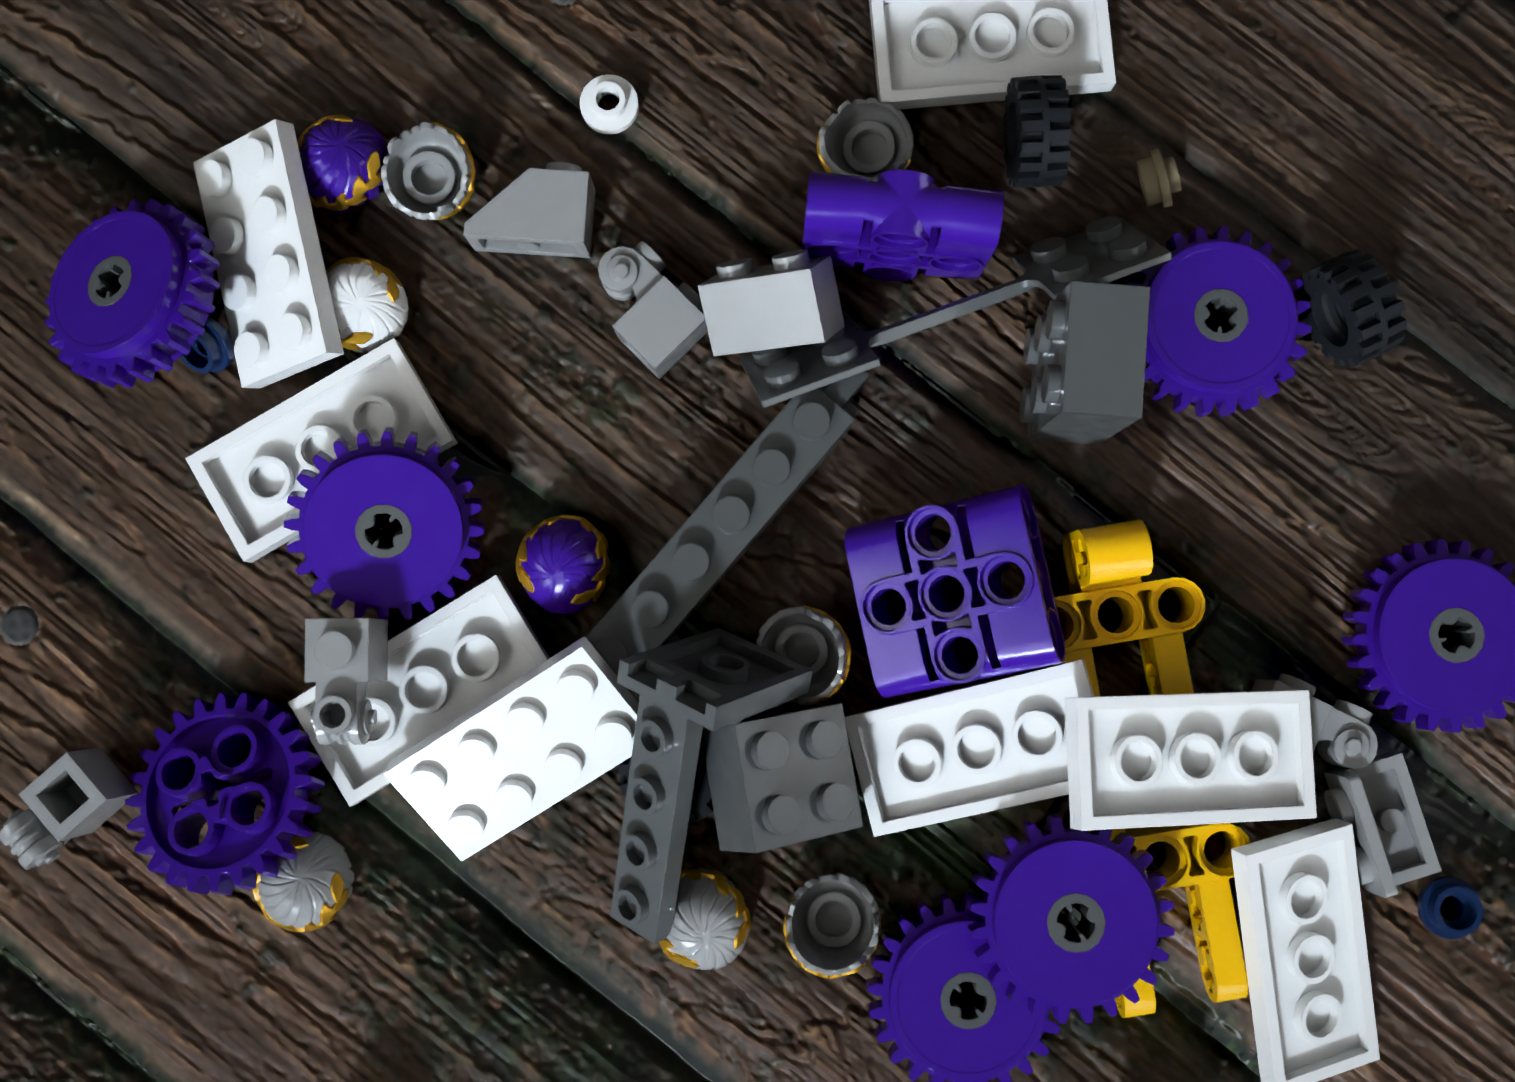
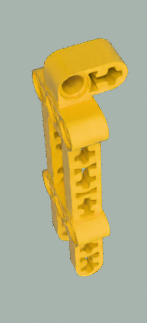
[1053,519,1251,1018]

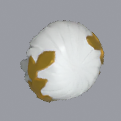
[326,257,409,353]

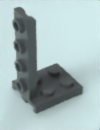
[610,628,813,944]

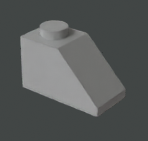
[463,162,596,258]

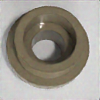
[1136,148,1182,208]

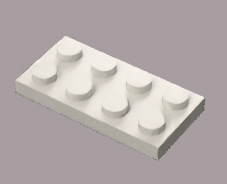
[869,0,1116,110]
[193,119,344,389]
[185,338,457,563]
[288,575,550,807]
[384,636,639,861]
[845,658,1094,837]
[1064,690,1317,831]
[1231,818,1380,1082]

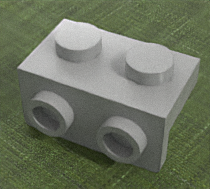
[1324,751,1442,898]

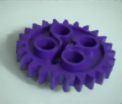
[125,693,325,895]

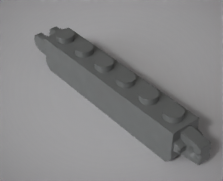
[586,371,869,689]

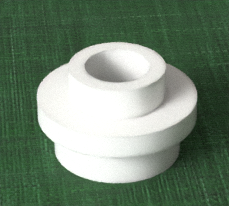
[580,74,639,134]

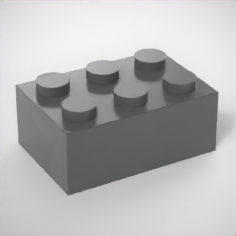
[1019,281,1150,445]

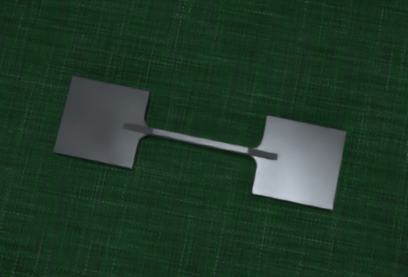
[739,217,1172,408]

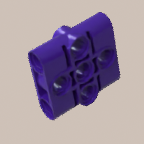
[802,170,1004,281]
[845,484,1066,698]

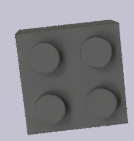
[701,703,863,853]

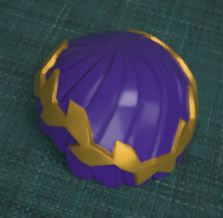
[297,115,388,214]
[516,514,611,614]

